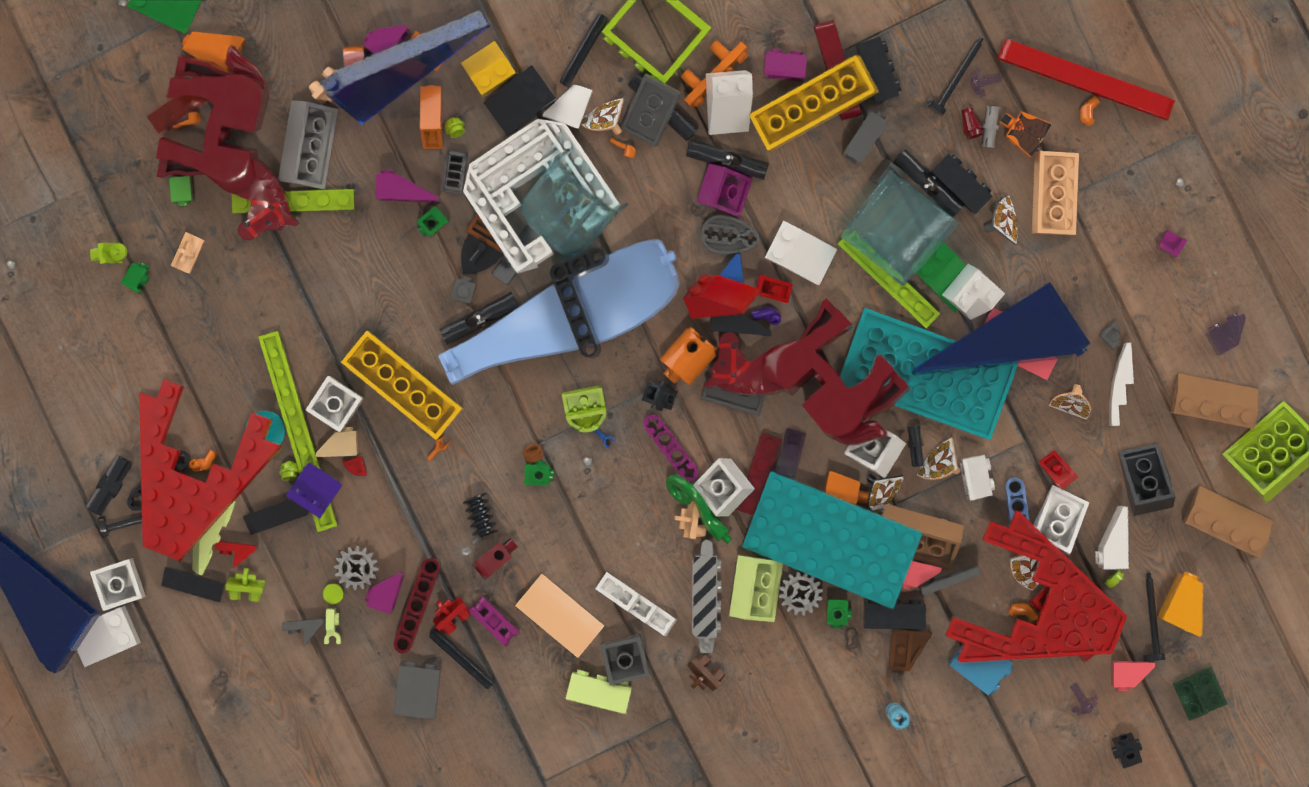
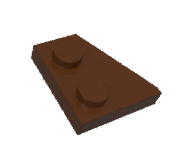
[889,629,932,671]

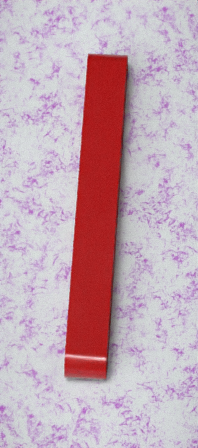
[997,39,1175,120]

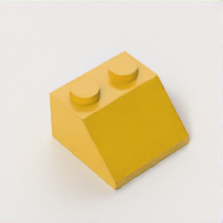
[461,41,517,97]

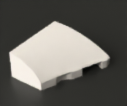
[542,84,593,129]

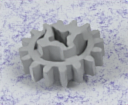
[334,546,379,590]
[779,571,823,616]

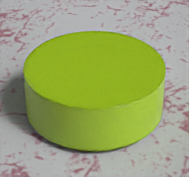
[1105,569,1124,588]
[323,583,344,604]

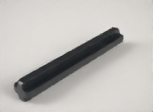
[560,13,608,87]
[429,629,494,689]

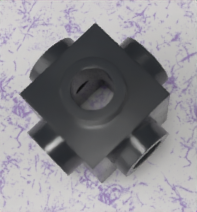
[641,381,678,411]
[1111,732,1142,769]

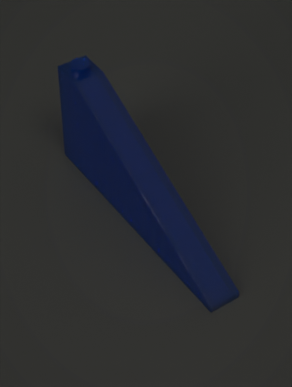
[320,10,490,124]
[912,282,1091,375]
[0,531,101,674]

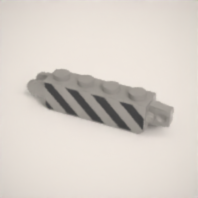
[692,539,721,653]

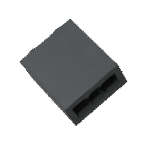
[842,110,888,166]
[394,661,441,719]

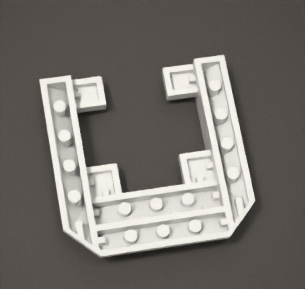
[463,119,620,274]

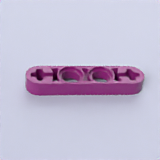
[644,415,698,482]

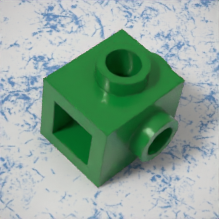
[524,461,554,486]
[826,599,852,629]

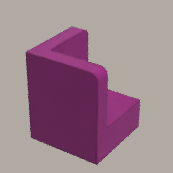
[1156,230,1188,258]

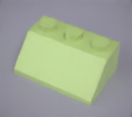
[729,555,783,622]
[566,669,632,714]

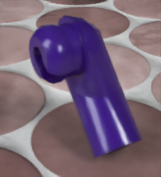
[751,307,781,326]

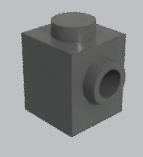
[451,276,477,304]

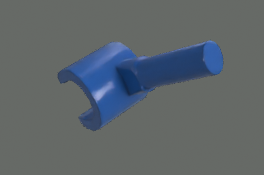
[594,429,615,448]

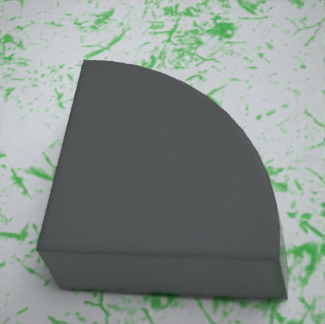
[1099,321,1120,350]

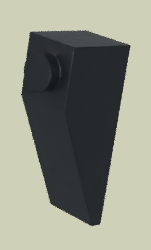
[709,314,771,336]

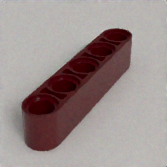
[814,19,861,121]
[393,557,441,654]

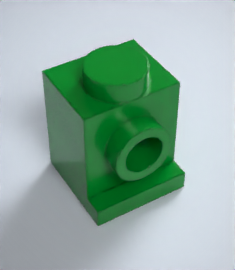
[416,206,449,238]
[120,261,151,294]

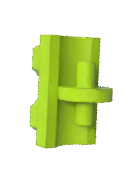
[90,243,127,264]
[226,568,266,602]

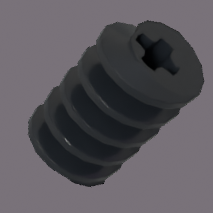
[463,493,498,537]

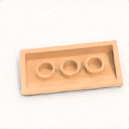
[1032,151,1079,235]
[515,574,604,658]

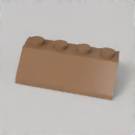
[1170,373,1258,429]
[1182,486,1273,559]
[881,504,964,570]

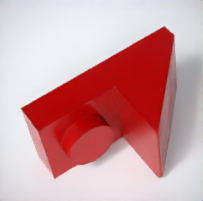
[756,275,793,304]
[1038,450,1078,490]
[214,541,259,568]

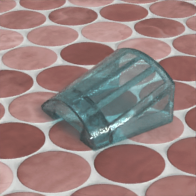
[519,148,628,258]
[840,171,960,286]

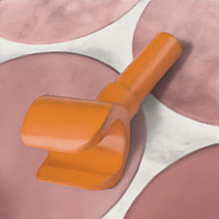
[173,112,201,130]
[610,138,636,158]
[427,435,451,461]

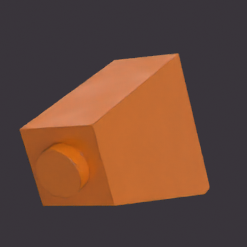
[182,32,247,71]
[420,85,443,149]

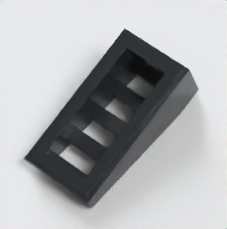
[441,150,468,195]

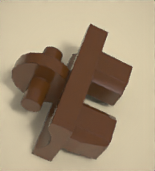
[687,654,725,692]

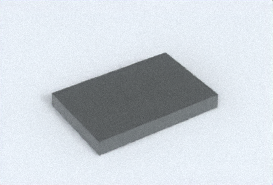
[621,74,682,147]
[701,360,765,416]
[918,565,981,596]

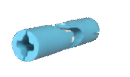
[885,702,909,729]

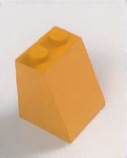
[1157,571,1203,637]

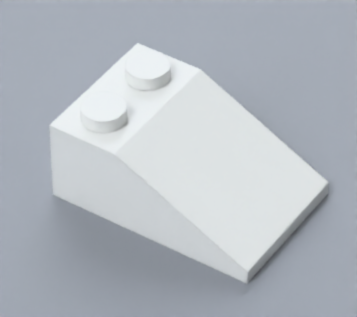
[706,70,753,135]
[764,221,837,286]
[1033,485,1089,557]
[1095,506,1129,569]
[68,606,141,667]

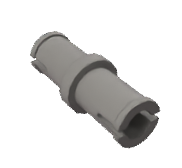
[982,106,1000,148]

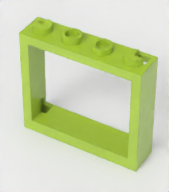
[602,0,712,84]

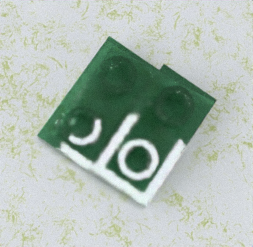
[1173,666,1228,721]

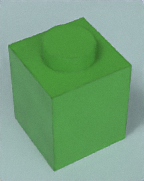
[169,176,195,207]

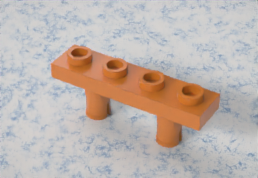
[681,40,749,109]

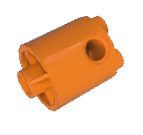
[659,327,717,386]

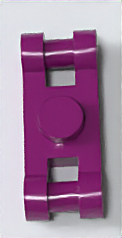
[468,595,520,647]

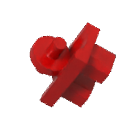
[433,596,470,635]

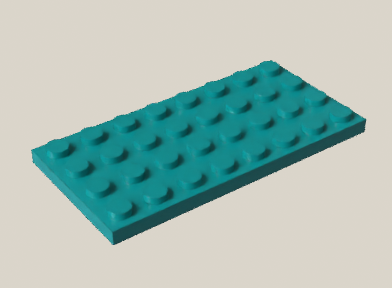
[839,308,1018,440]
[742,471,924,609]

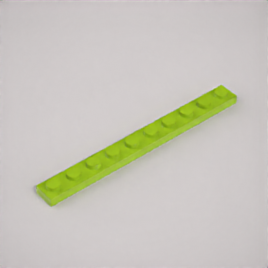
[258,331,338,532]

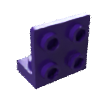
[286,463,342,519]

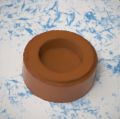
[522,444,544,463]

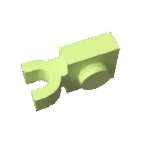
[324,608,341,644]

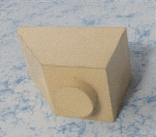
[316,427,359,457]

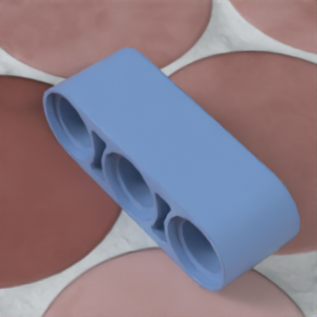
[1004,477,1029,525]

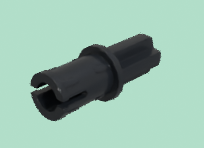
[907,426,924,467]

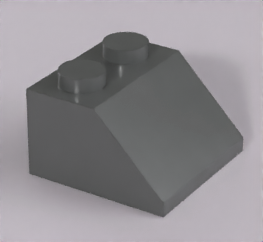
[600,634,650,686]

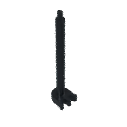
[925,37,984,116]
[97,516,142,537]
[1143,573,1165,662]

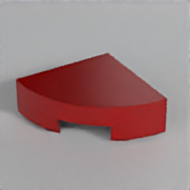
[342,456,367,476]

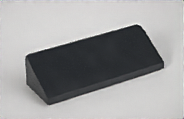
[492,224,544,285]
[243,499,309,535]
[161,566,226,602]

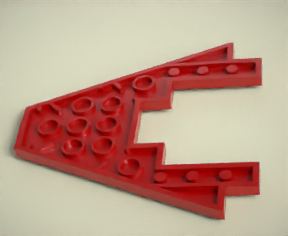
[139,379,282,561]
[945,510,1127,662]

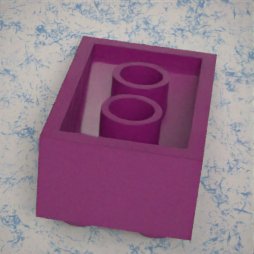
[375,170,440,203]

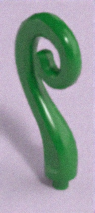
[666,475,733,544]

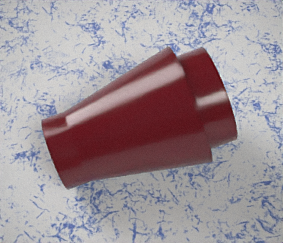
[961,108,983,139]

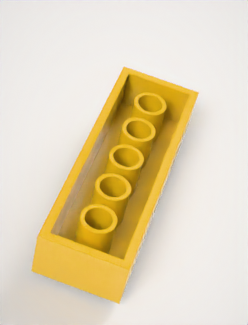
[749,55,879,151]
[341,331,464,440]

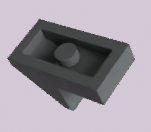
[282,618,325,645]

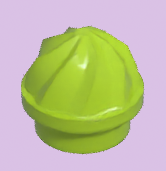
[445,117,465,138]
[279,461,300,481]

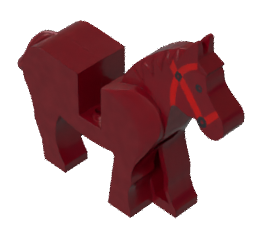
[156,46,300,240]
[704,298,911,445]

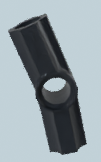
[86,455,133,516]

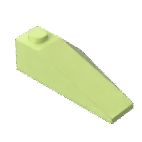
[192,501,236,575]

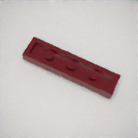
[736,433,782,516]

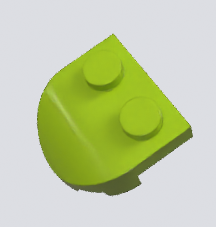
[561,385,606,432]

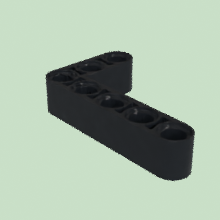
[550,247,609,359]

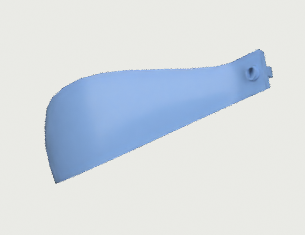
[438,240,679,385]

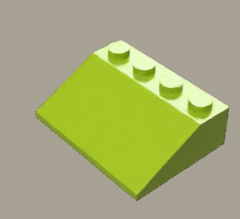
[1222,401,1309,504]

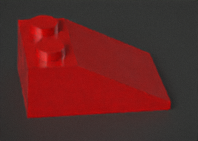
[683,274,760,319]

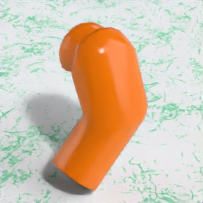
[1080,96,1100,126]
[189,449,218,472]
[1008,603,1039,623]

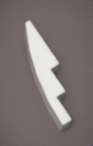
[1109,343,1134,426]
[595,572,677,636]

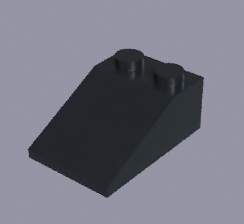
[484,65,557,136]
[1118,443,1176,516]

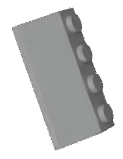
[278,100,338,189]

